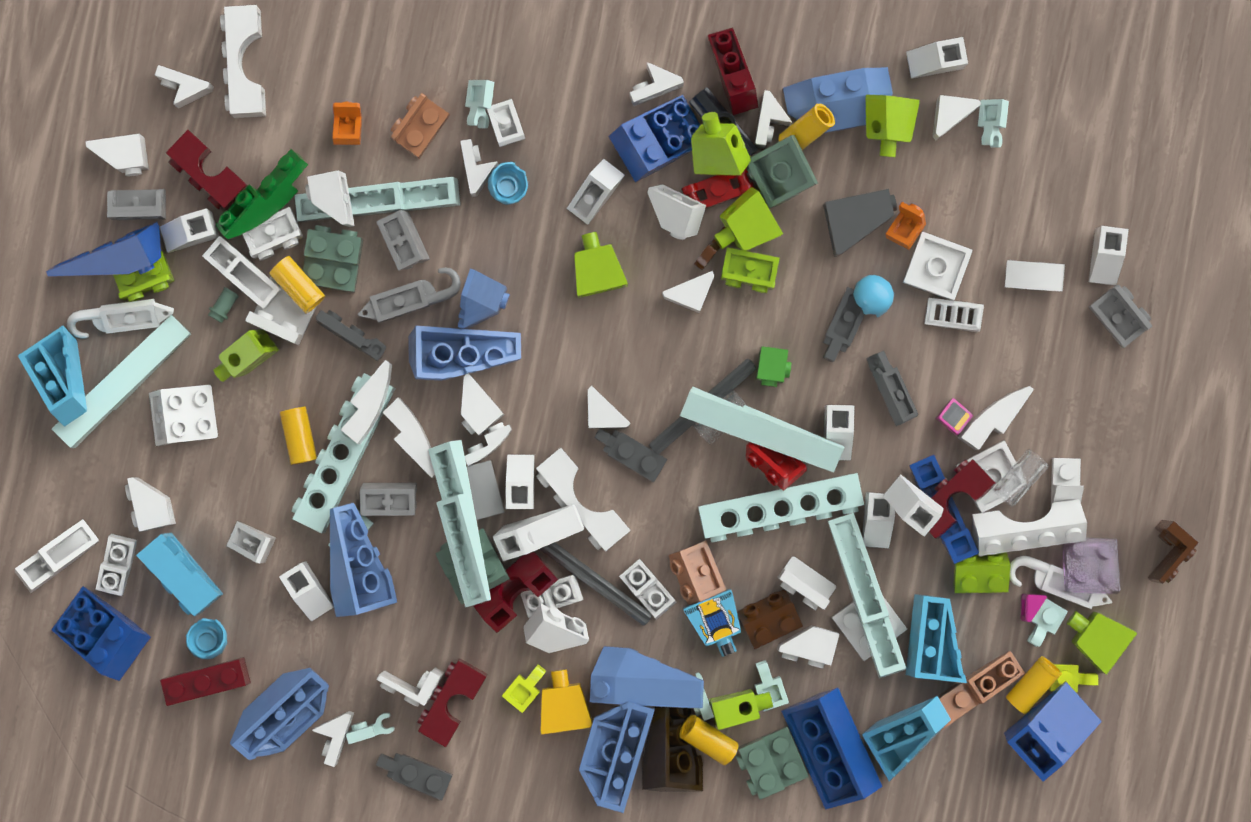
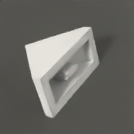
[932,95,981,141]
[662,271,714,313]
[588,386,631,428]
[227,521,276,564]

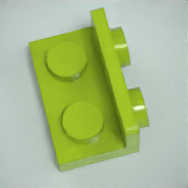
[113,251,175,302]

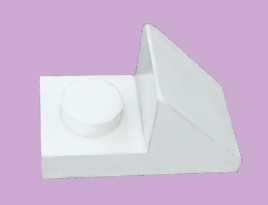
[630,63,684,106]
[155,65,214,108]
[754,90,792,149]
[487,99,525,147]
[460,139,498,197]
[1051,458,1084,507]
[312,711,354,767]

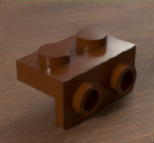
[737,589,803,649]

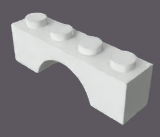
[220,5,266,118]
[536,448,630,552]
[972,499,1087,556]

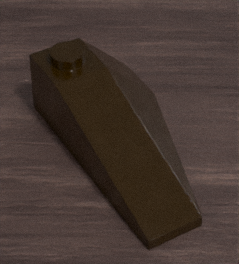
[642,706,703,792]

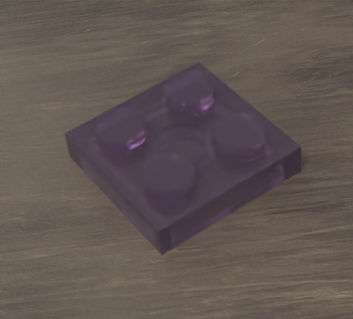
[1062,538,1121,594]

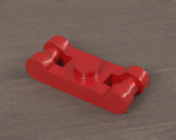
[681,167,755,209]

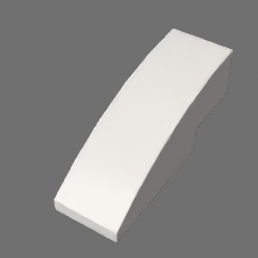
[202,236,281,309]
[341,360,392,445]
[958,386,1034,450]
[383,397,435,478]
[15,519,99,593]

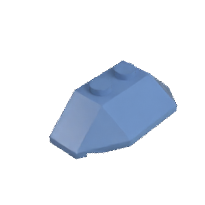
[783,67,893,133]
[230,668,329,760]
[579,702,654,813]

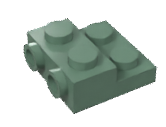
[747,135,818,208]
[303,225,364,292]
[436,528,510,604]
[736,726,809,800]

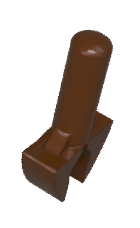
[694,226,726,270]

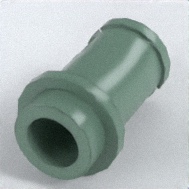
[208,287,239,323]

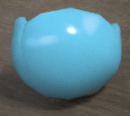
[488,162,528,205]
[853,275,894,318]
[186,618,227,659]

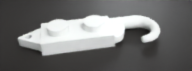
[67,299,174,338]
[1010,556,1112,609]

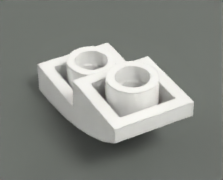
[1005,260,1065,291]
[465,422,512,466]
[96,534,137,596]
[619,559,676,620]
[521,574,583,618]

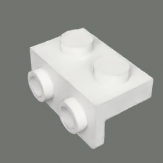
[243,207,303,261]
[777,556,836,611]

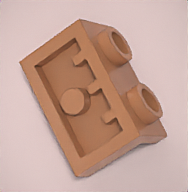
[391,93,450,159]
[669,541,726,605]

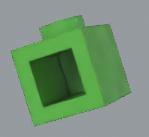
[756,346,791,387]

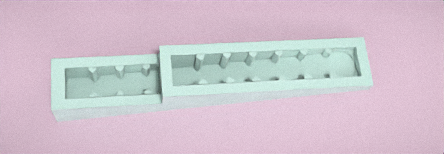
[295,177,461,222]
[52,315,191,448]
[680,387,844,472]
[428,440,491,607]
[828,513,906,678]

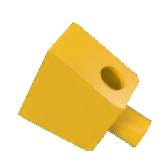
[541,669,592,735]

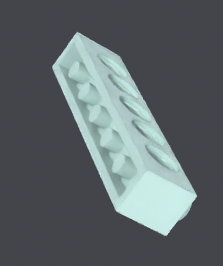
[291,373,396,533]
[698,473,864,542]

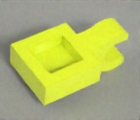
[502,664,546,713]
[1049,664,1098,692]

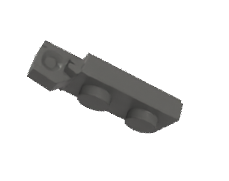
[823,287,865,363]
[316,310,386,361]
[866,351,919,426]
[594,429,668,482]
[376,753,453,801]

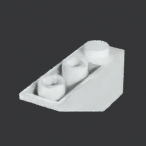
[493,504,584,561]

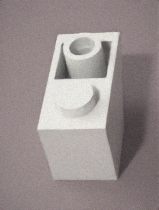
[906,37,968,79]
[160,208,219,253]
[1089,226,1129,286]
[824,405,854,460]
[506,455,534,509]
[883,474,943,537]
[125,477,176,532]
[862,492,895,548]
[279,561,334,621]
[523,604,589,653]
[777,625,839,668]

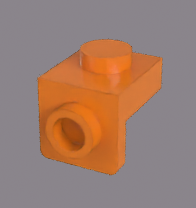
[332,101,362,145]
[886,202,926,250]

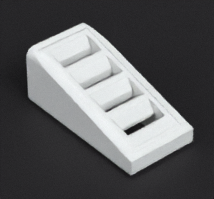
[924,298,984,332]

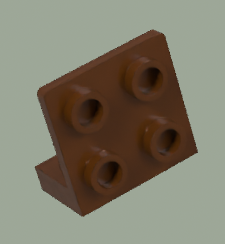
[1148,520,1199,584]

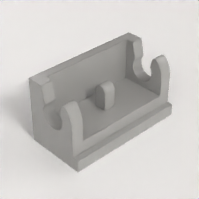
[107,189,166,220]
[376,210,430,271]
[467,460,505,520]
[360,483,417,516]

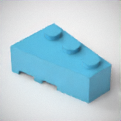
[18,326,87,427]

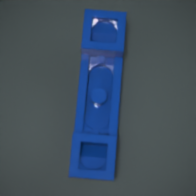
[909,455,979,564]

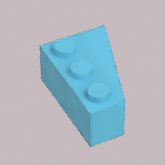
[136,533,223,616]
[905,594,967,683]
[862,696,951,781]

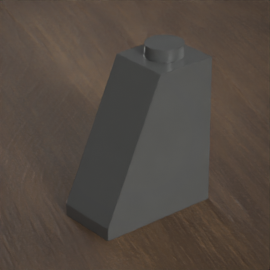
[823,189,897,257]

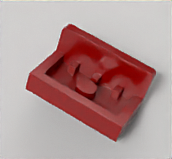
[746,442,807,491]

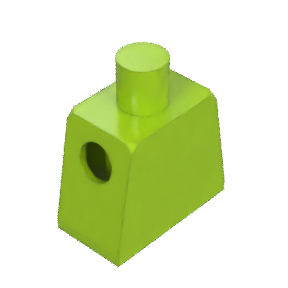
[865,95,920,157]
[691,112,751,175]
[714,187,783,251]
[574,232,628,298]
[213,329,279,382]
[1066,611,1137,675]
[709,689,773,730]

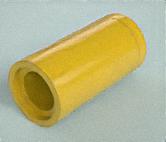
[778,104,835,150]
[269,256,326,314]
[279,406,317,465]
[1006,656,1062,714]
[679,715,738,765]

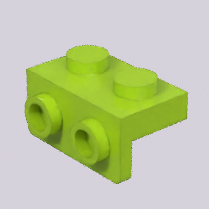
[720,247,780,293]
[953,552,1011,593]

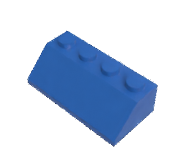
[781,687,883,810]

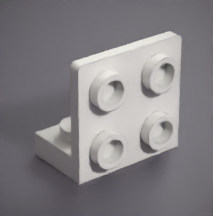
[245,276,316,345]
[149,385,218,446]
[377,668,445,707]

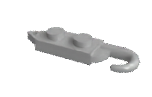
[358,267,461,323]

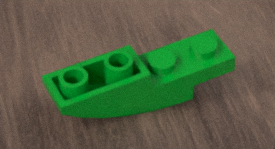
[215,149,308,239]

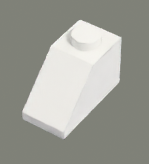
[86,134,149,176]
[567,159,625,225]
[305,170,355,227]
[647,185,706,240]
[461,374,505,435]

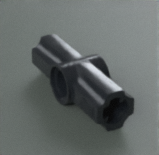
[689,87,758,156]

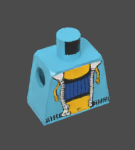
[683,589,741,657]

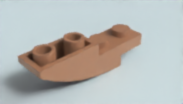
[938,651,1025,730]

